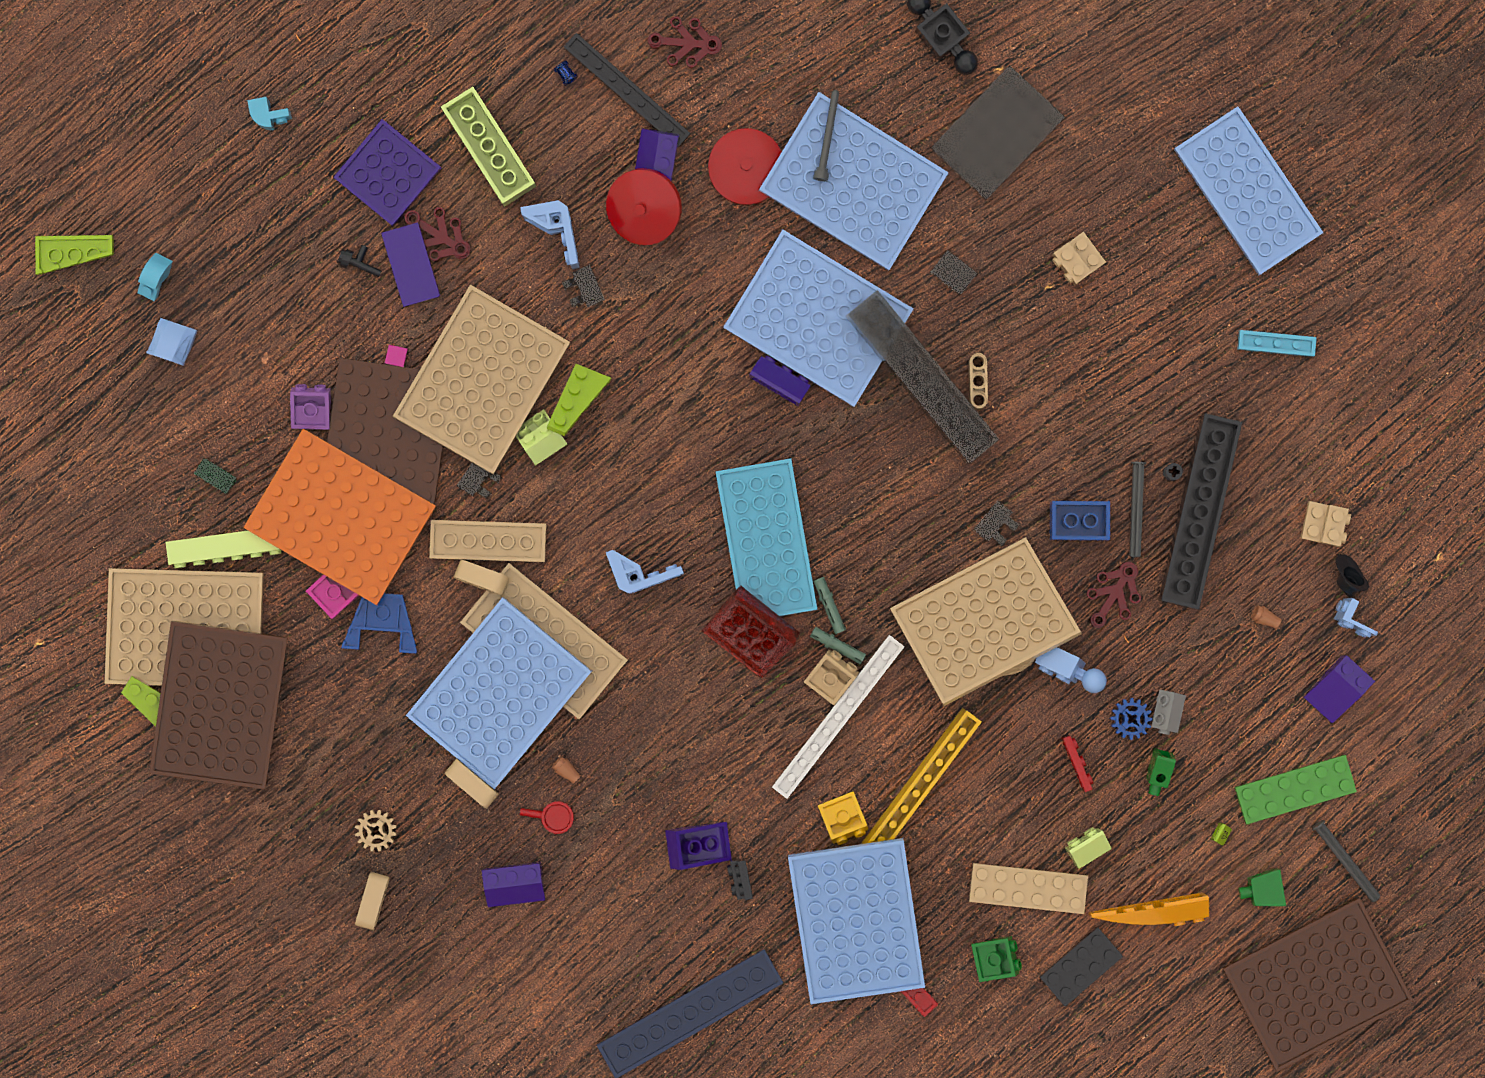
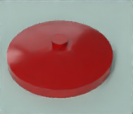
[708,128,782,205]
[606,168,682,245]

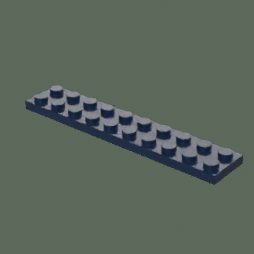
[597,949,783,1078]

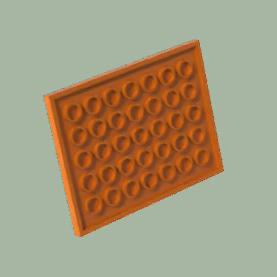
[243,429,436,605]

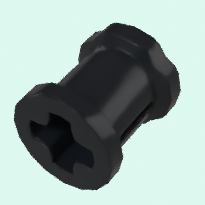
[1163,463,1183,481]

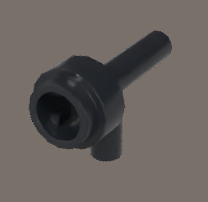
[337,245,382,277]

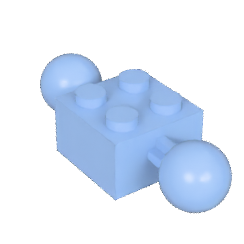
[1035,647,1107,693]

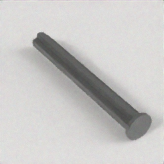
[1129,462,1146,557]
[1312,819,1380,902]

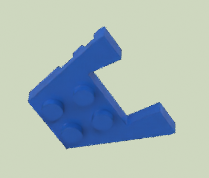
[341,593,417,654]

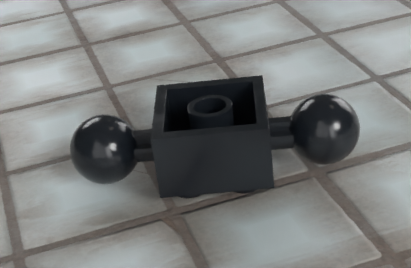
[907,0,978,75]

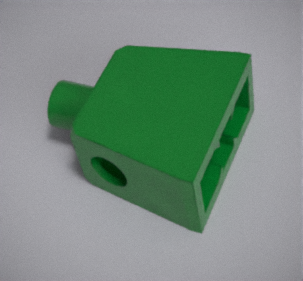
[1146,748,1176,796]
[1238,868,1286,906]

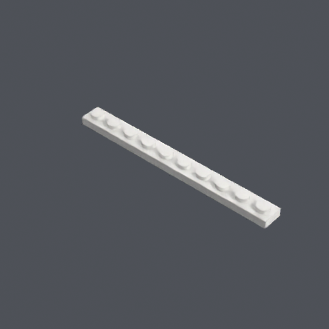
[772,635,904,799]

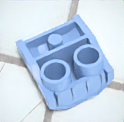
[146,318,197,366]

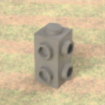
[1151,690,1186,735]

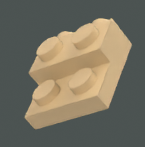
[1052,232,1106,286]
[1300,501,1351,547]
[804,650,859,705]

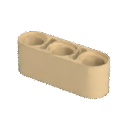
[968,353,988,410]
[453,560,509,596]
[444,758,499,809]
[355,872,390,931]

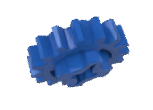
[1110,698,1152,740]

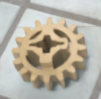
[355,809,397,851]

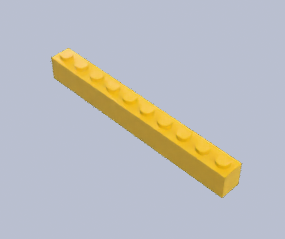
[861,708,981,844]

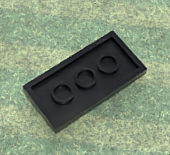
[1039,927,1123,1006]

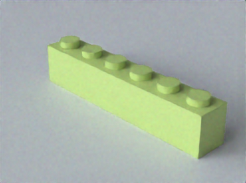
[165,531,281,568]

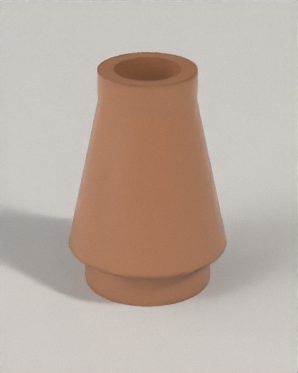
[1251,605,1281,629]
[552,756,581,784]

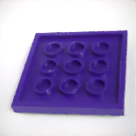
[333,119,442,226]

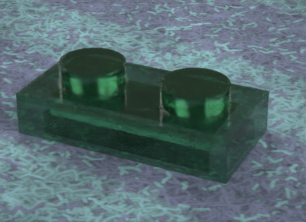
[194,458,237,494]

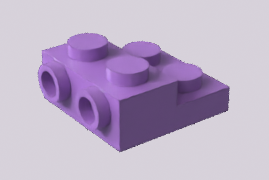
[290,384,331,430]

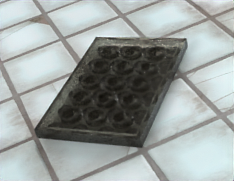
[931,65,1065,200]

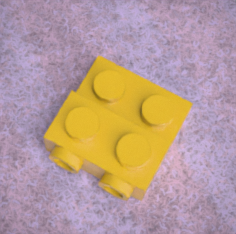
[818,791,869,845]

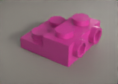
[306,575,359,619]

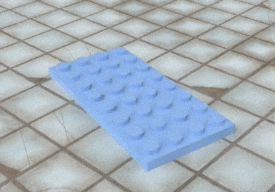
[1174,106,1323,275]

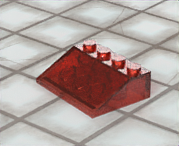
[702,585,800,678]

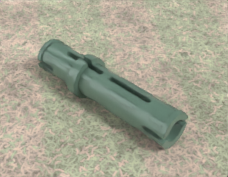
[813,577,846,634]
[810,626,866,664]

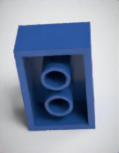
[1050,501,1110,541]

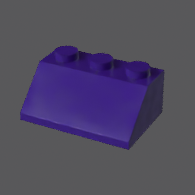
[635,128,680,182]
[749,356,811,407]
[482,862,545,907]

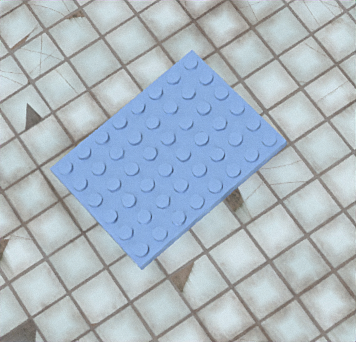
[759,92,949,271]
[723,230,913,407]
[406,597,592,789]
[788,838,925,1004]

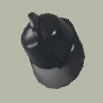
[1336,554,1369,597]

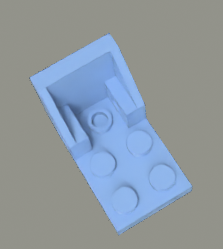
[520,200,580,270]
[606,550,684,594]

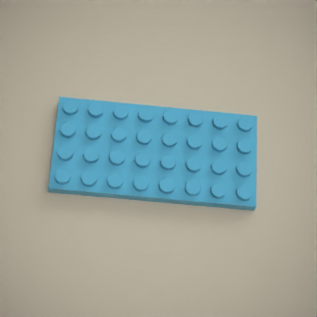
[716,459,817,623]

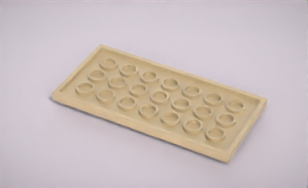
[460,563,628,720]

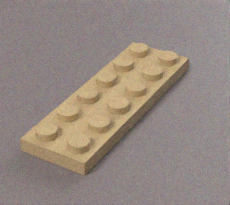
[429,520,546,562]
[969,863,1088,914]

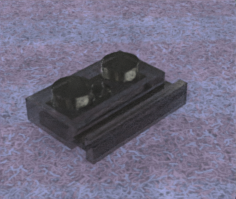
[930,250,978,296]

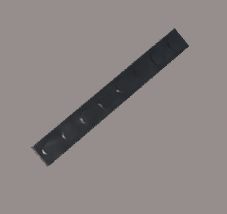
[564,33,690,148]

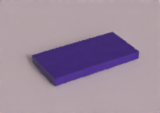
[381,222,440,307]

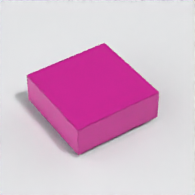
[385,345,408,367]

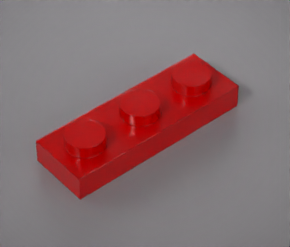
[1061,735,1094,792]

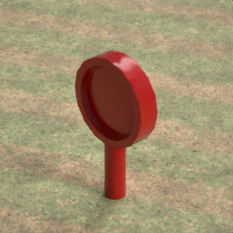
[520,801,574,834]

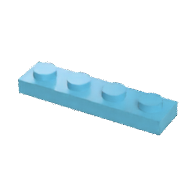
[1237,330,1316,357]

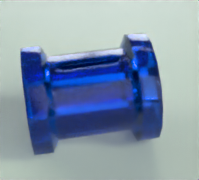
[554,60,578,86]

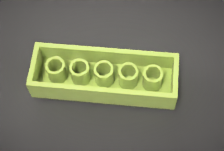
[441,87,536,207]

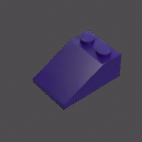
[1303,655,1375,723]
[665,822,732,870]

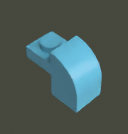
[247,97,292,130]
[137,253,173,301]

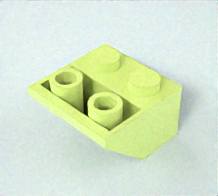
[516,409,567,466]
[1065,827,1112,869]

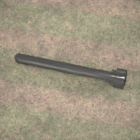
[813,90,839,182]

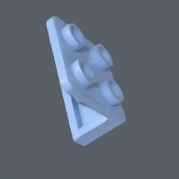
[1334,598,1378,638]

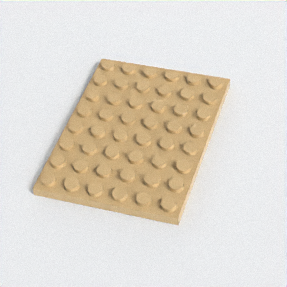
[393,285,570,474]
[890,537,1081,706]
[105,568,264,685]

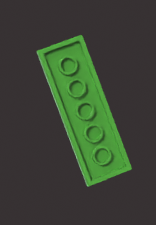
[1234,755,1357,825]

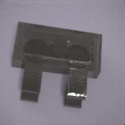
[562,265,605,308]
[457,463,502,499]
[974,501,1019,547]

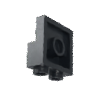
[727,858,753,900]

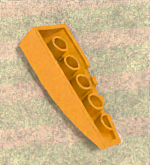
[1089,892,1209,926]

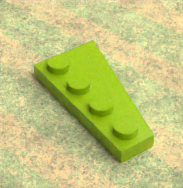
[35,235,114,275]
[547,364,611,436]
[121,676,161,727]

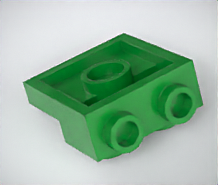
[971,936,1022,982]

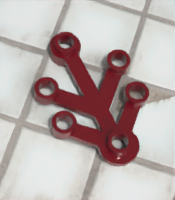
[648,16,722,68]
[405,207,471,262]
[1086,562,1141,628]

